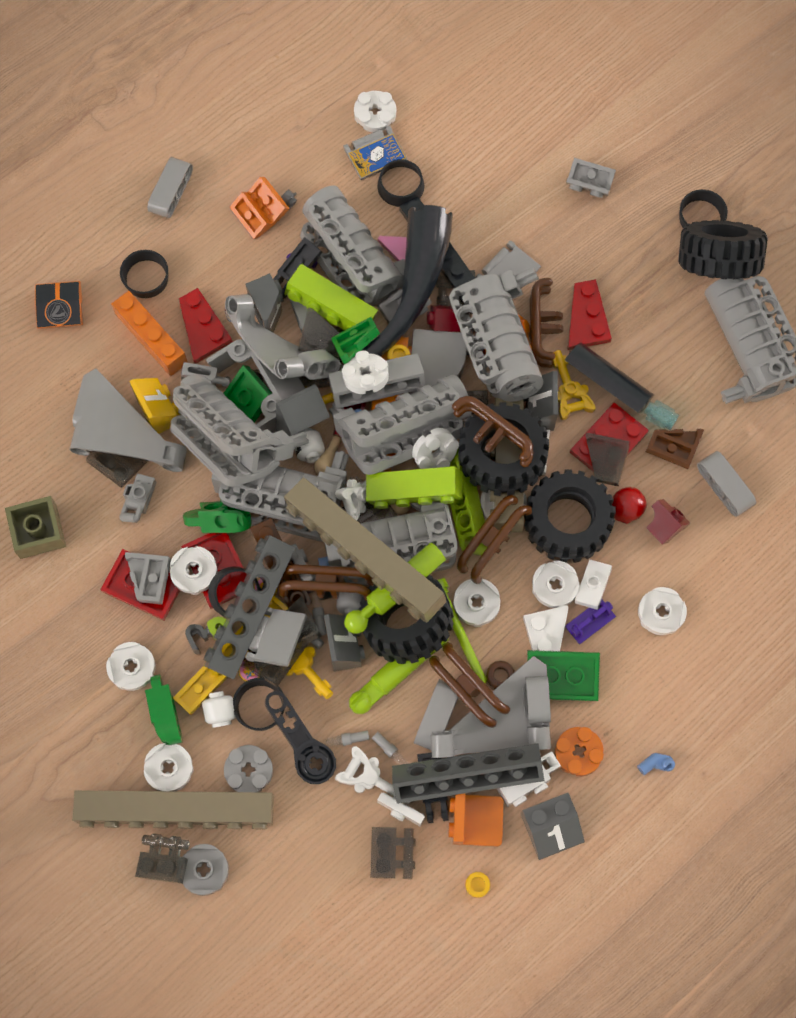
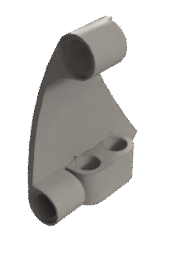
[225,294,344,380]
[69,368,187,472]
[430,656,551,758]

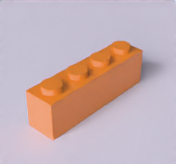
[111,290,188,377]

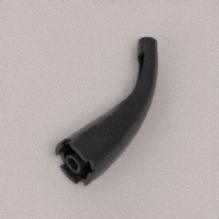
[361,205,453,357]

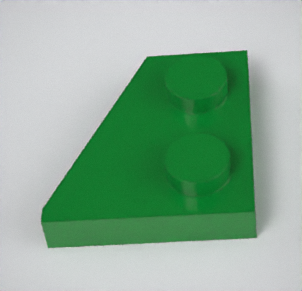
[331,317,380,365]

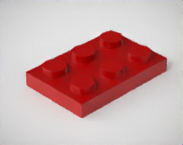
[569,402,649,481]
[181,533,247,609]
[100,549,180,621]

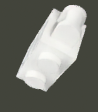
[497,752,561,807]

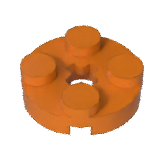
[554,727,604,777]

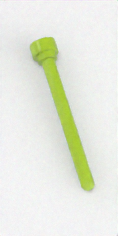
[438,578,487,684]

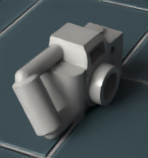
[181,362,231,387]
[119,473,157,523]

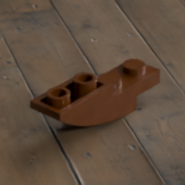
[249,517,312,612]

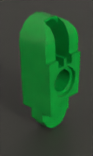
[182,501,253,533]
[145,674,183,746]

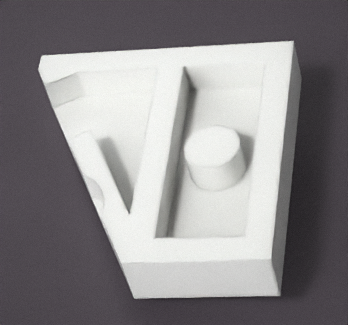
[523,605,568,651]

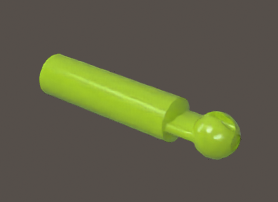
[344,542,446,634]
[349,640,448,714]

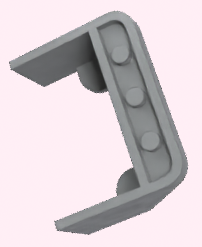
[206,339,306,433]

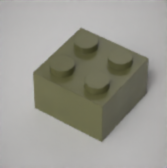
[5,496,66,559]

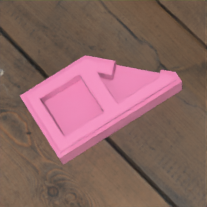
[378,236,407,261]

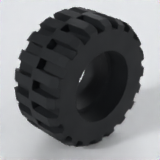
[678,220,768,280]
[458,402,549,496]
[524,469,616,563]
[358,575,454,664]

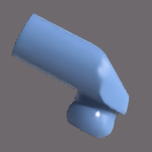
[637,753,675,776]

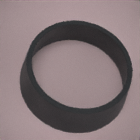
[377,159,425,207]
[679,189,728,228]
[120,250,168,298]
[208,566,261,617]
[233,678,285,731]

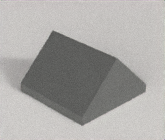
[276,384,330,436]

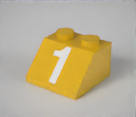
[129,378,180,434]

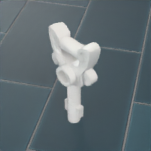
[335,471,384,521]
[335,746,410,804]

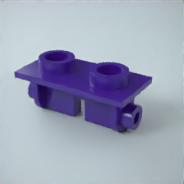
[565,599,616,645]

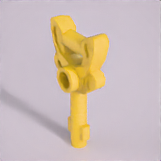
[553,350,596,420]
[283,634,333,699]

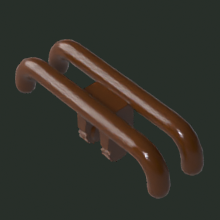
[530,278,564,368]
[452,396,534,468]
[457,495,532,584]
[279,564,374,601]
[429,642,510,728]

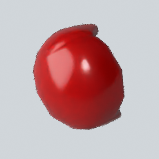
[612,486,647,524]

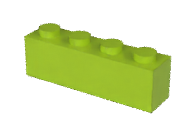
[284,264,378,330]
[366,466,463,509]

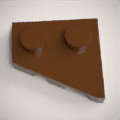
[645,429,704,469]

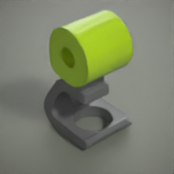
[185,616,226,655]

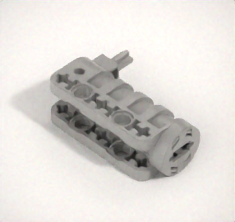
[300,185,405,306]
[449,267,544,402]
[329,374,471,474]

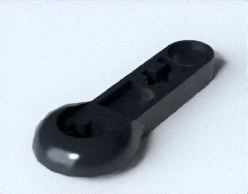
[265,691,336,784]

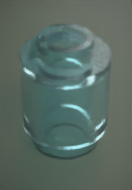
[644,400,679,430]

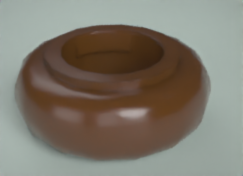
[486,661,515,689]

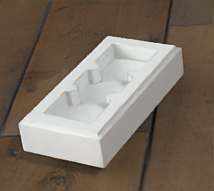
[575,559,612,610]
[377,792,425,827]

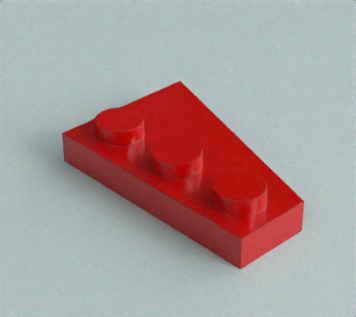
[568,279,612,350]
[179,288,233,364]

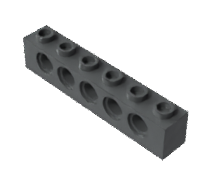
[203,535,295,679]
[392,743,545,804]

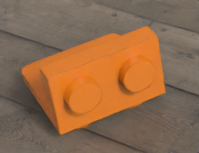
[448,793,504,847]

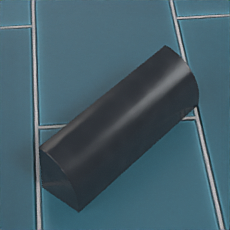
[565,343,654,413]

